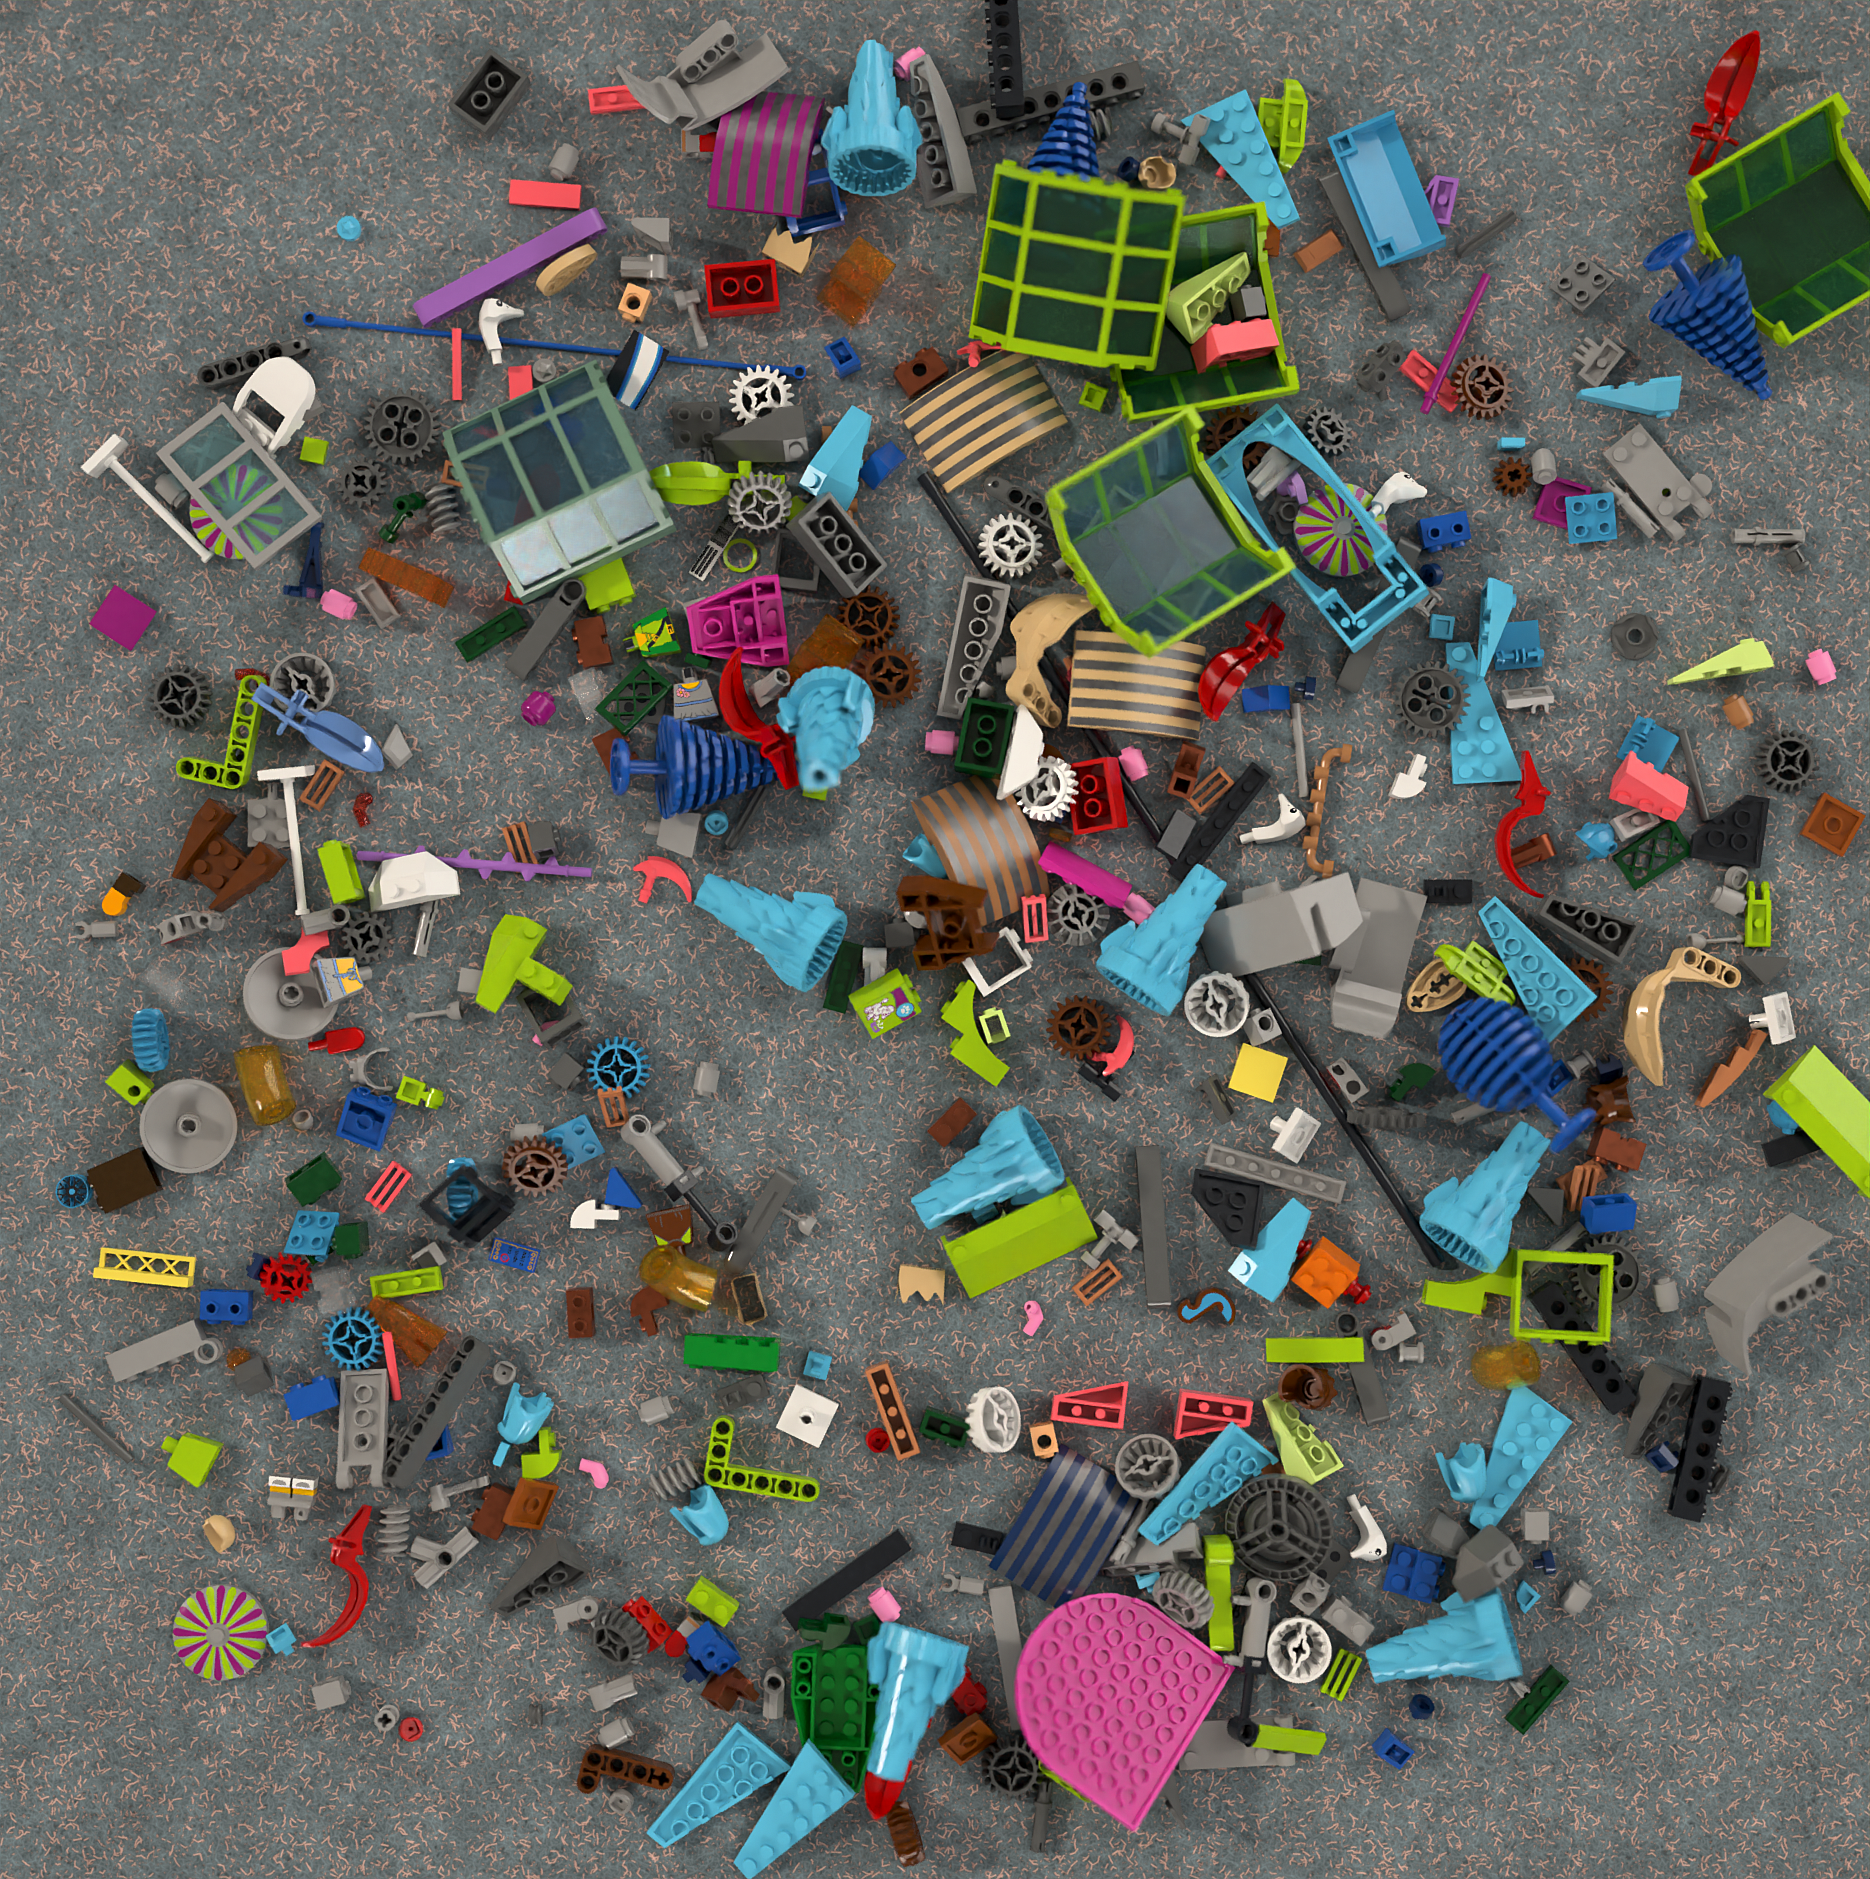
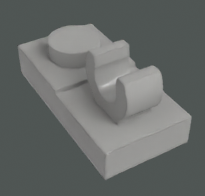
[1502,686,1554,713]
[1609,808,1661,842]

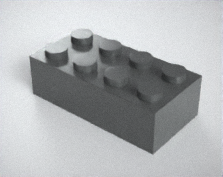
[786,491,888,598]

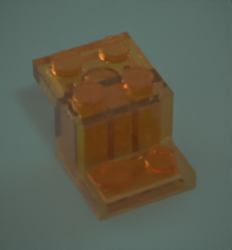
[816,236,896,328]
[786,613,865,686]

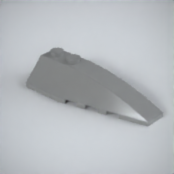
[910,54,977,209]
[937,574,1011,720]

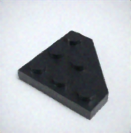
[1688,795,1770,869]
[1191,1168,1265,1251]

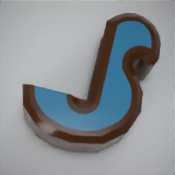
[1176,1286,1236,1325]

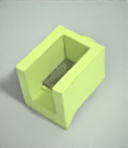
[979,1007,1011,1046]

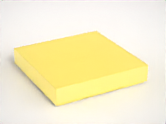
[1228,1043,1288,1103]

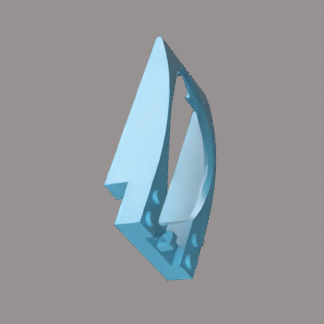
[1205,403,1430,653]

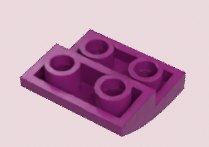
[89,585,157,651]

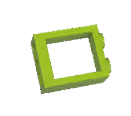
[317,839,366,905]

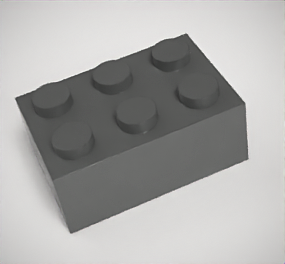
[448,49,531,141]

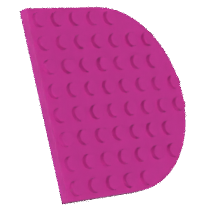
[1015,1593,1235,1832]

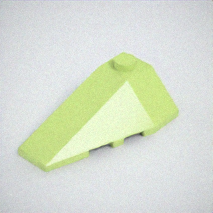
[1166,252,1251,344]
[1667,638,1774,685]
[1263,1392,1344,1486]

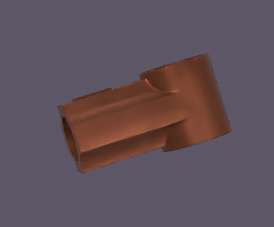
[1510,832,1557,870]

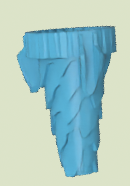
[821,40,922,196]
[776,666,875,791]
[1096,864,1227,1016]
[694,873,847,992]
[911,1105,1064,1230]
[1419,1121,1551,1273]
[1366,1586,1523,1684]
[867,1621,969,1781]

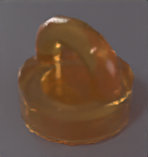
[227,1348,252,1371]

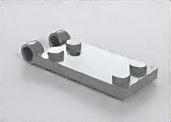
[1602,423,1714,542]
[336,1369,389,1489]
[1179,1714,1296,1770]

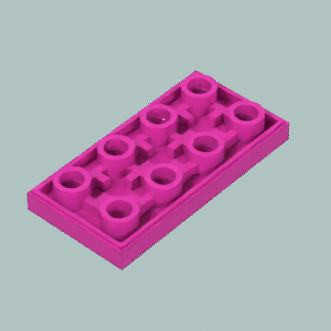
[1038,841,1133,908]

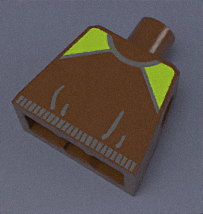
[646,1204,694,1261]

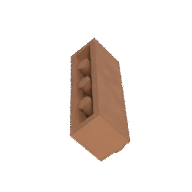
[865,1359,920,1461]

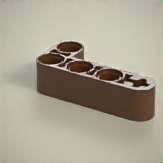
[577,1744,675,1794]

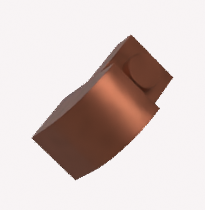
[1167,741,1206,799]
[630,1281,670,1337]
[700,1667,760,1713]

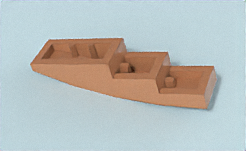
[1694,1030,1768,1108]

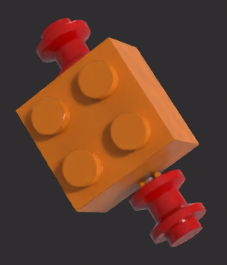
[1290,1236,1372,1309]

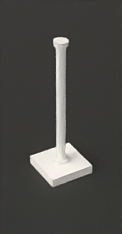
[81,434,215,563]
[257,765,315,915]

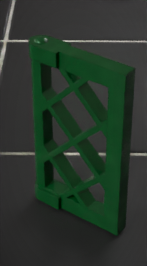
[595,660,674,736]
[1612,820,1690,891]

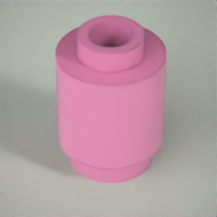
[893,47,926,81]
[320,589,358,620]
[1805,649,1837,685]
[925,730,959,755]
[1118,745,1149,782]
[1122,892,1155,925]
[868,1586,901,1623]

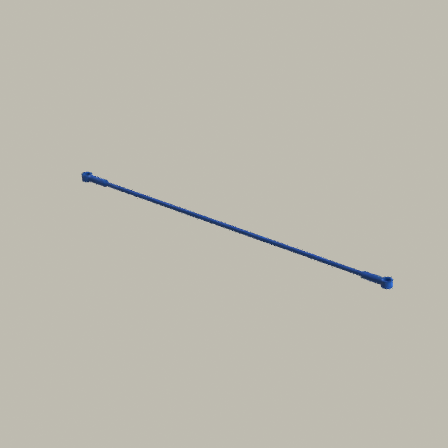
[302,312,807,381]

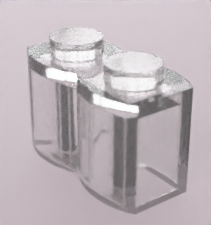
[568,667,616,722]

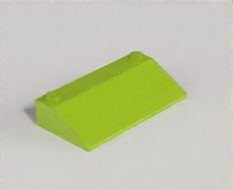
[1763,1045,1870,1198]
[941,1176,1098,1299]

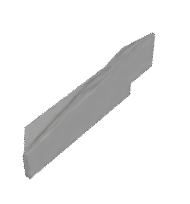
[1100,1522,1203,1578]

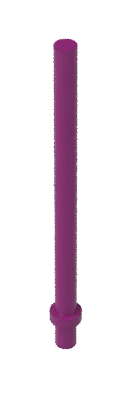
[1420,273,1491,414]

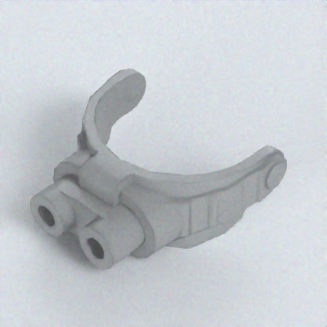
[349,1047,393,1091]

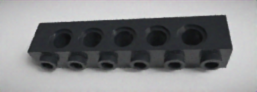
[985,0,1025,118]
[1527,1280,1636,1415]
[1667,1374,1733,1523]

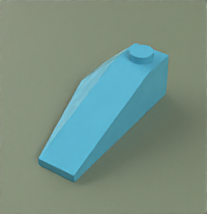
[1576,376,1682,419]
[798,405,872,511]
[1476,578,1517,682]
[1228,1198,1312,1302]

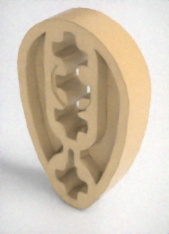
[536,244,597,296]
[1405,958,1467,1012]

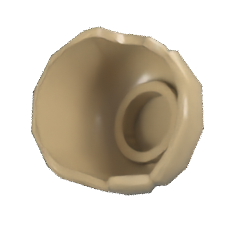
[1138,156,1176,192]
[203,1515,235,1553]

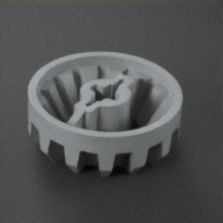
[270,653,337,718]
[1046,884,1110,946]
[1115,1434,1182,1501]

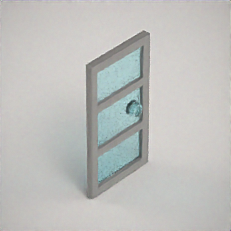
[156,402,323,571]

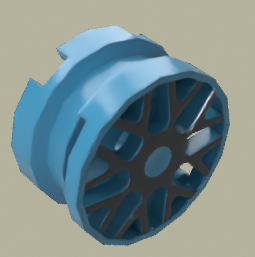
[55,1174,94,1208]

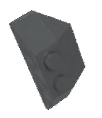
[1452,1524,1524,1603]

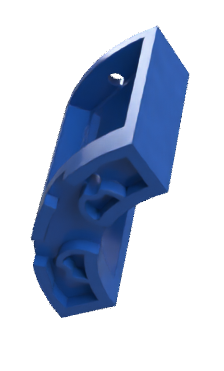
[785,128,848,237]

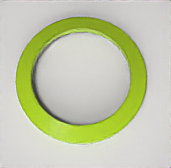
[723,538,757,573]

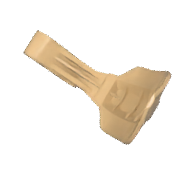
[1006,593,1097,728]
[1623,947,1741,1086]

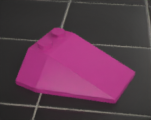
[686,574,790,667]

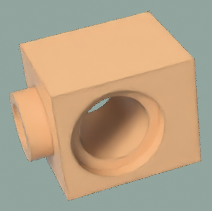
[618,283,652,323]
[1029,1420,1059,1459]

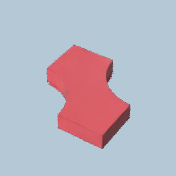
[282,928,330,976]

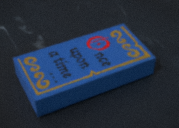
[488,1237,541,1273]

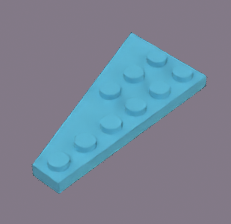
[1181,89,1301,229]
[1445,642,1521,785]
[1478,896,1597,1043]
[1468,1378,1572,1530]
[1138,1421,1279,1546]
[646,1720,792,1848]
[733,1739,855,1879]

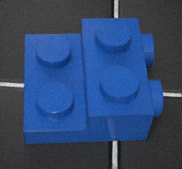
[336,1087,398,1152]
[1382,1543,1445,1604]

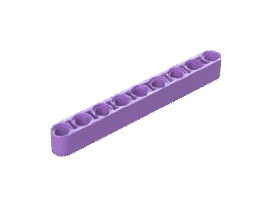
[413,208,608,328]

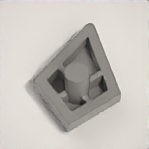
[381,724,413,770]

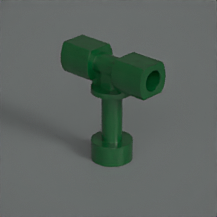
[378,491,428,544]

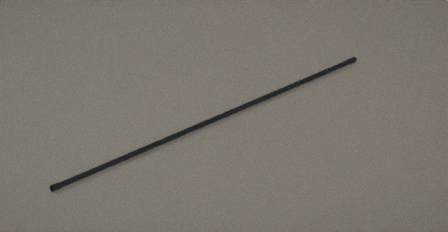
[917,471,1444,1268]

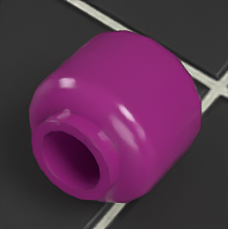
[521,691,556,726]

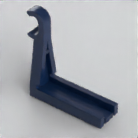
[283,522,325,598]

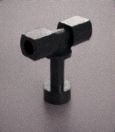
[1077,1045,1135,1102]

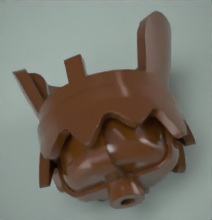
[1582,1075,1636,1128]
[1278,1364,1338,1411]

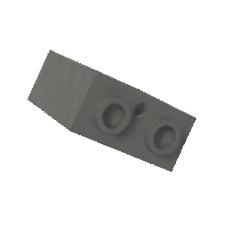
[771,526,821,594]
[516,972,589,1049]

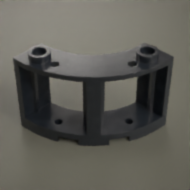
[418,1164,515,1248]

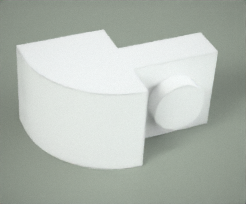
[1388,754,1427,799]
[570,1199,621,1229]

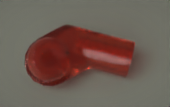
[235,668,270,688]
[352,792,373,828]

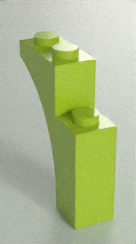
[940,979,1010,1087]
[1421,1247,1524,1315]

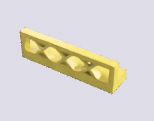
[93,1247,196,1287]

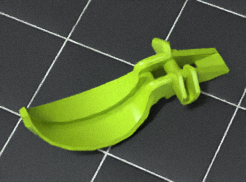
[649,461,785,505]

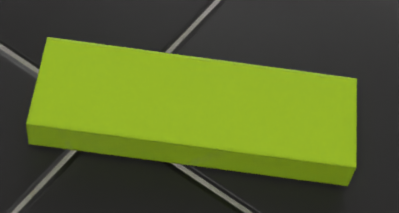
[369,1266,444,1300]
[1252,1724,1327,1755]

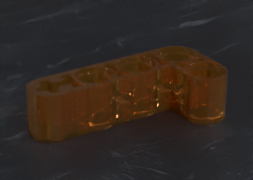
[358,547,454,608]

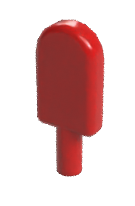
[308,1027,365,1055]

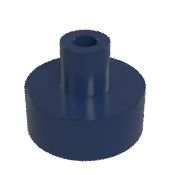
[1117,156,1140,182]
[1419,563,1444,588]
[1294,676,1316,701]
[1533,1550,1556,1575]
[1409,1694,1435,1720]

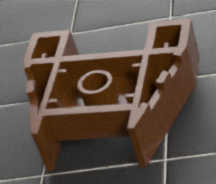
[172,798,288,912]
[896,875,1000,971]

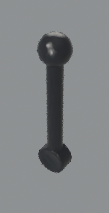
[1232,1571,1256,1618]

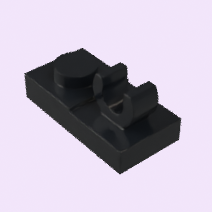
[1424,879,1472,903]
[951,1521,1002,1555]

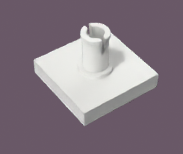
[1749,991,1796,1045]
[1270,1107,1321,1163]
[776,1384,839,1448]

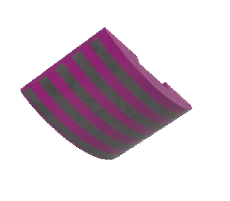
[708,91,825,218]

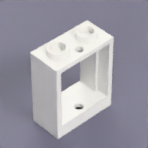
[962,927,1033,997]

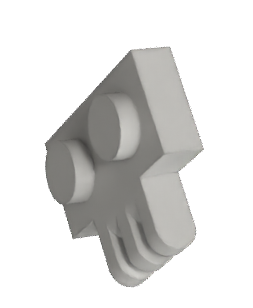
[1571,337,1625,388]

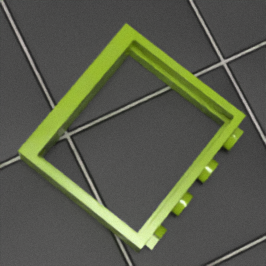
[1509,1249,1614,1346]

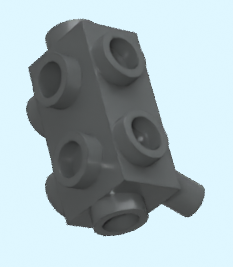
[1355,340,1408,401]

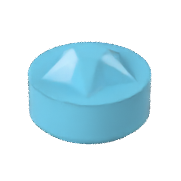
[337,216,362,241]
[705,810,729,835]

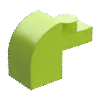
[521,1427,562,1479]

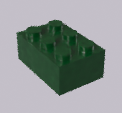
[954,697,1015,780]

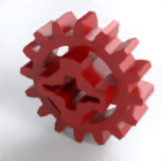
[260,1252,313,1304]

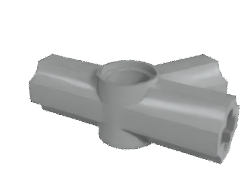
[410,1525,481,1589]

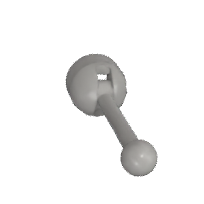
[1687,933,1745,950]
[407,1000,464,1021]
[780,1207,818,1236]

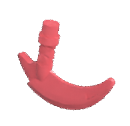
[957,340,1020,367]
[633,856,692,904]
[1086,1015,1134,1076]

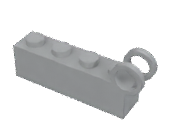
[105,1318,223,1384]

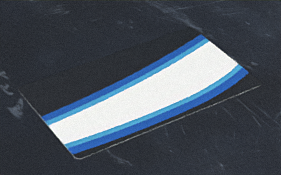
[606,330,669,410]

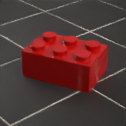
[704,259,781,319]
[1069,757,1128,835]

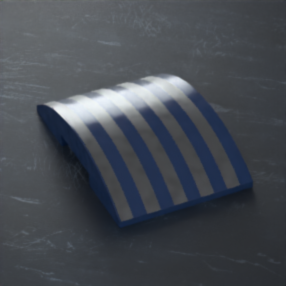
[988,1443,1140,1608]

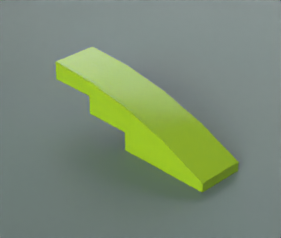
[1265,1336,1364,1363]

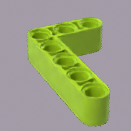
[176,675,267,789]
[704,1415,820,1502]
[1202,1534,1234,1652]

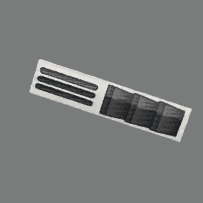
[689,512,747,581]

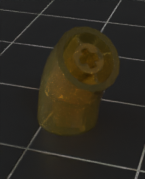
[233,1045,296,1126]
[639,1244,718,1313]
[1470,1340,1541,1391]

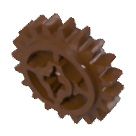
[1450,354,1514,420]
[1204,405,1269,471]
[857,643,922,708]
[1563,957,1614,1023]
[1046,995,1112,1061]
[502,1135,569,1197]

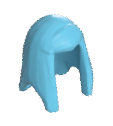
[903,833,949,880]
[497,1382,554,1444]
[1436,1442,1487,1503]
[670,1483,729,1546]

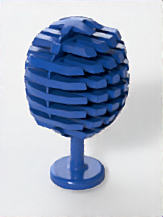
[1438,997,1597,1154]

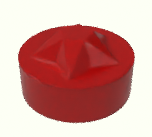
[865,1428,890,1453]
[398,1717,423,1742]

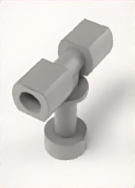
[1151,113,1211,165]
[1080,1208,1139,1270]

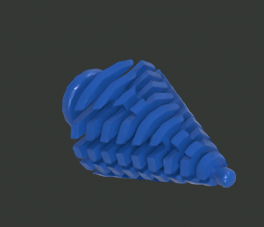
[1004,82,1107,274]
[1642,230,1772,400]
[610,715,800,819]

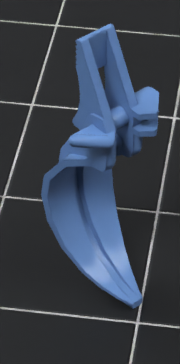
[251,682,384,772]

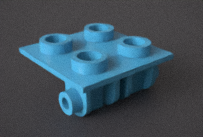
[1565,492,1617,544]
[1493,620,1544,671]
[1616,715,1680,773]
[542,1114,605,1170]
[283,1210,340,1262]

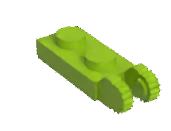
[1745,881,1771,947]

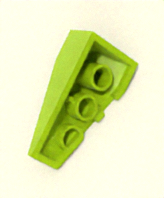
[475,914,547,1014]

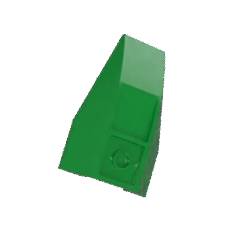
[791,1643,881,1793]

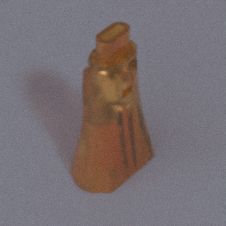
[365,1294,448,1369]

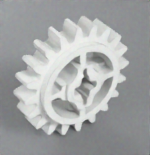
[729,365,794,425]
[977,513,1043,579]
[1015,756,1079,822]

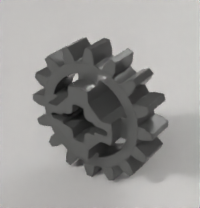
[1302,406,1353,459]
[335,456,388,509]
[341,912,395,963]

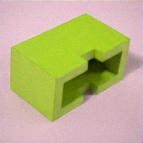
[514,956,573,1006]
[685,1575,740,1627]

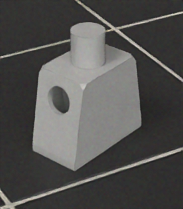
[645,813,703,859]

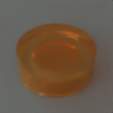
[1048,828,1073,843]

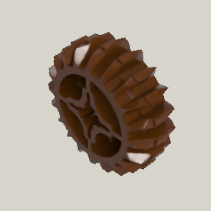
[837,585,900,650]
[886,1800,925,1867]

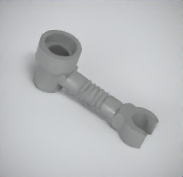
[673,289,708,350]
[429,1475,491,1512]

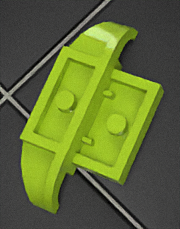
[1257,78,1308,174]
[1434,940,1516,1007]

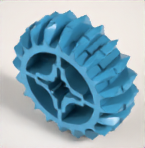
[131,1008,170,1072]
[586,1036,651,1098]
[446,1157,478,1220]
[322,1306,386,1371]

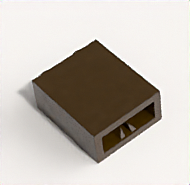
[86,1147,163,1214]

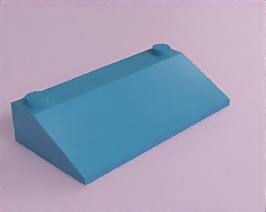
[1327,110,1446,268]

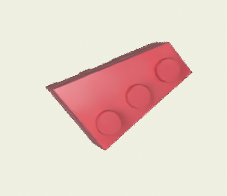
[1190,318,1280,374]
[1609,751,1689,822]
[1050,1381,1128,1430]
[1173,1388,1253,1439]

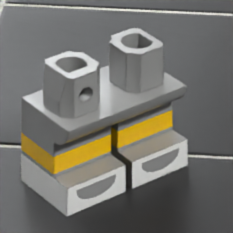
[267,1472,319,1521]

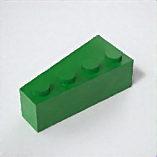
[683,1333,781,1372]

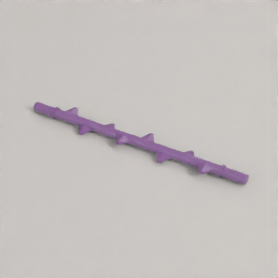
[357,846,592,882]

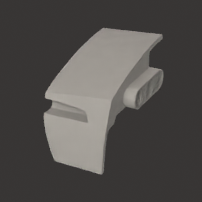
[616,20,790,131]
[1200,872,1363,978]
[1327,877,1428,1039]
[1704,1212,1833,1376]

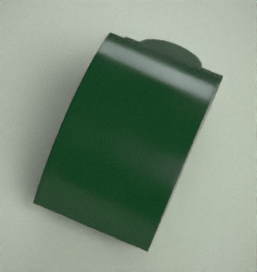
[1388,1063,1436,1102]
[797,1612,851,1650]

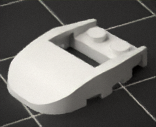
[227,356,315,460]

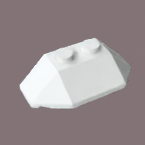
[996,704,1045,800]
[368,851,460,913]

